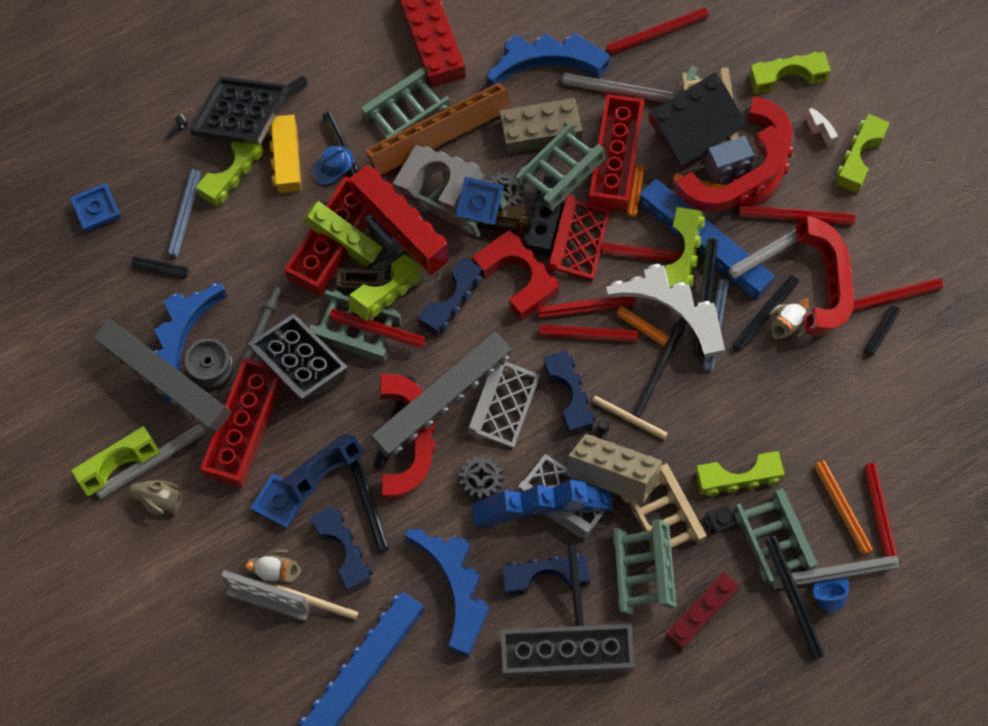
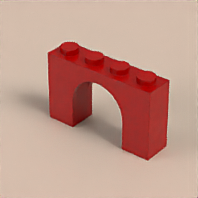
[472,230,559,321]

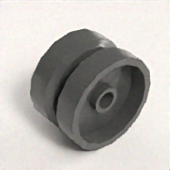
[185,338,234,390]

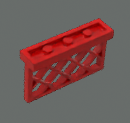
[547,195,611,281]

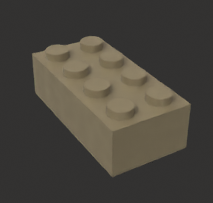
[500,98,583,155]
[566,434,662,503]

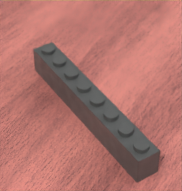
[94,318,232,432]
[371,331,512,459]

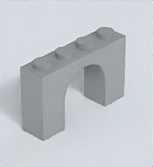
[393,145,484,213]

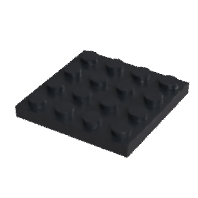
[189,76,290,145]

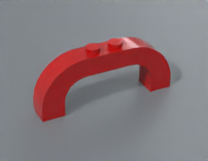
[733,96,794,206]
[674,125,784,212]
[796,216,854,335]
[380,374,435,500]

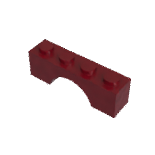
[665,571,740,653]

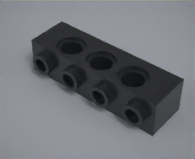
[524,176,564,257]

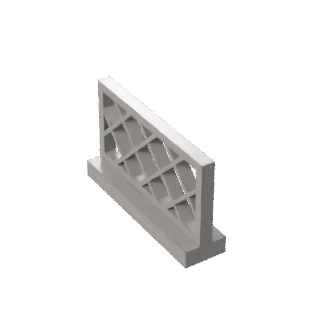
[466,362,540,449]
[517,454,614,541]
[222,570,312,622]

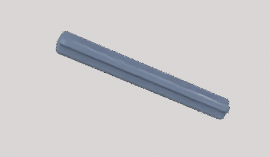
[167,169,201,257]
[703,279,729,372]

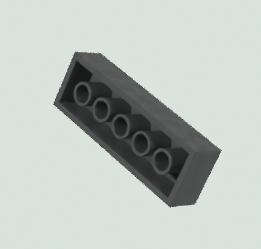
[501,624,635,678]

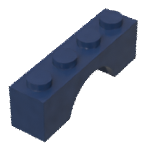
[418,257,484,338]
[543,350,595,437]
[280,433,364,502]
[310,505,373,594]
[502,554,591,596]

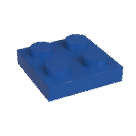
[455,176,504,225]
[70,183,121,232]
[251,473,306,529]

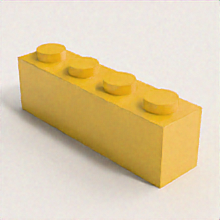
[269,115,302,193]

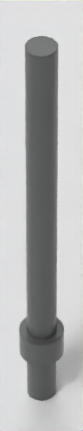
[228,286,282,394]

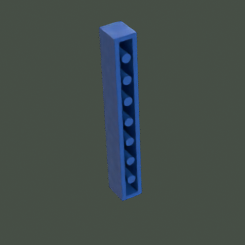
[639,179,775,300]
[297,591,425,726]

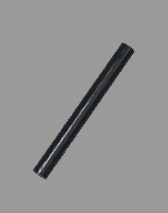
[567,545,584,626]

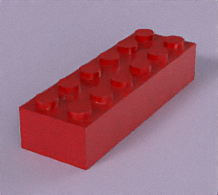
[398,0,466,88]
[589,94,645,211]
[349,164,449,275]
[284,176,370,297]
[200,358,283,488]

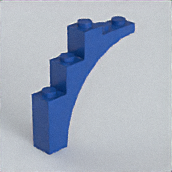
[486,32,610,86]
[154,282,228,405]
[472,480,613,527]
[405,528,490,658]

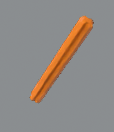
[814,460,873,555]

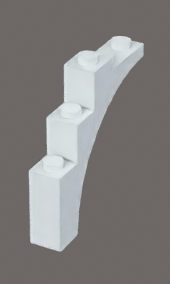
[606,264,725,357]

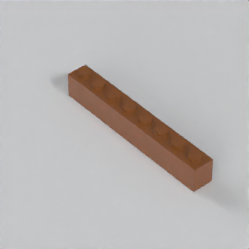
[365,83,513,175]

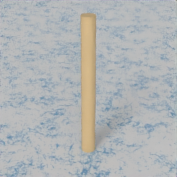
[592,395,668,440]
[277,585,358,620]

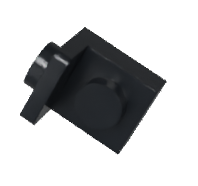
[704,506,737,535]

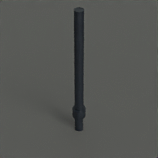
[633,316,686,418]

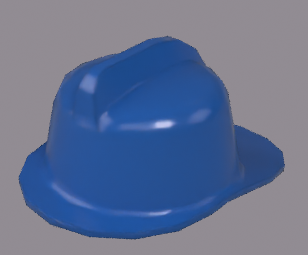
[312,146,354,185]
[813,577,849,615]

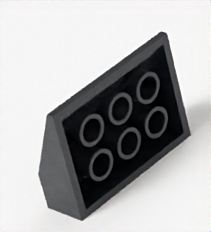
[649,72,747,167]
[247,314,347,401]

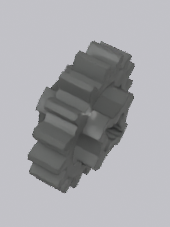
[485,171,525,207]
[459,454,504,500]

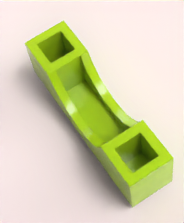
[749,52,831,94]
[836,114,890,193]
[196,142,263,208]
[301,201,382,267]
[665,207,705,288]
[349,254,422,321]
[72,426,160,496]
[695,451,785,496]

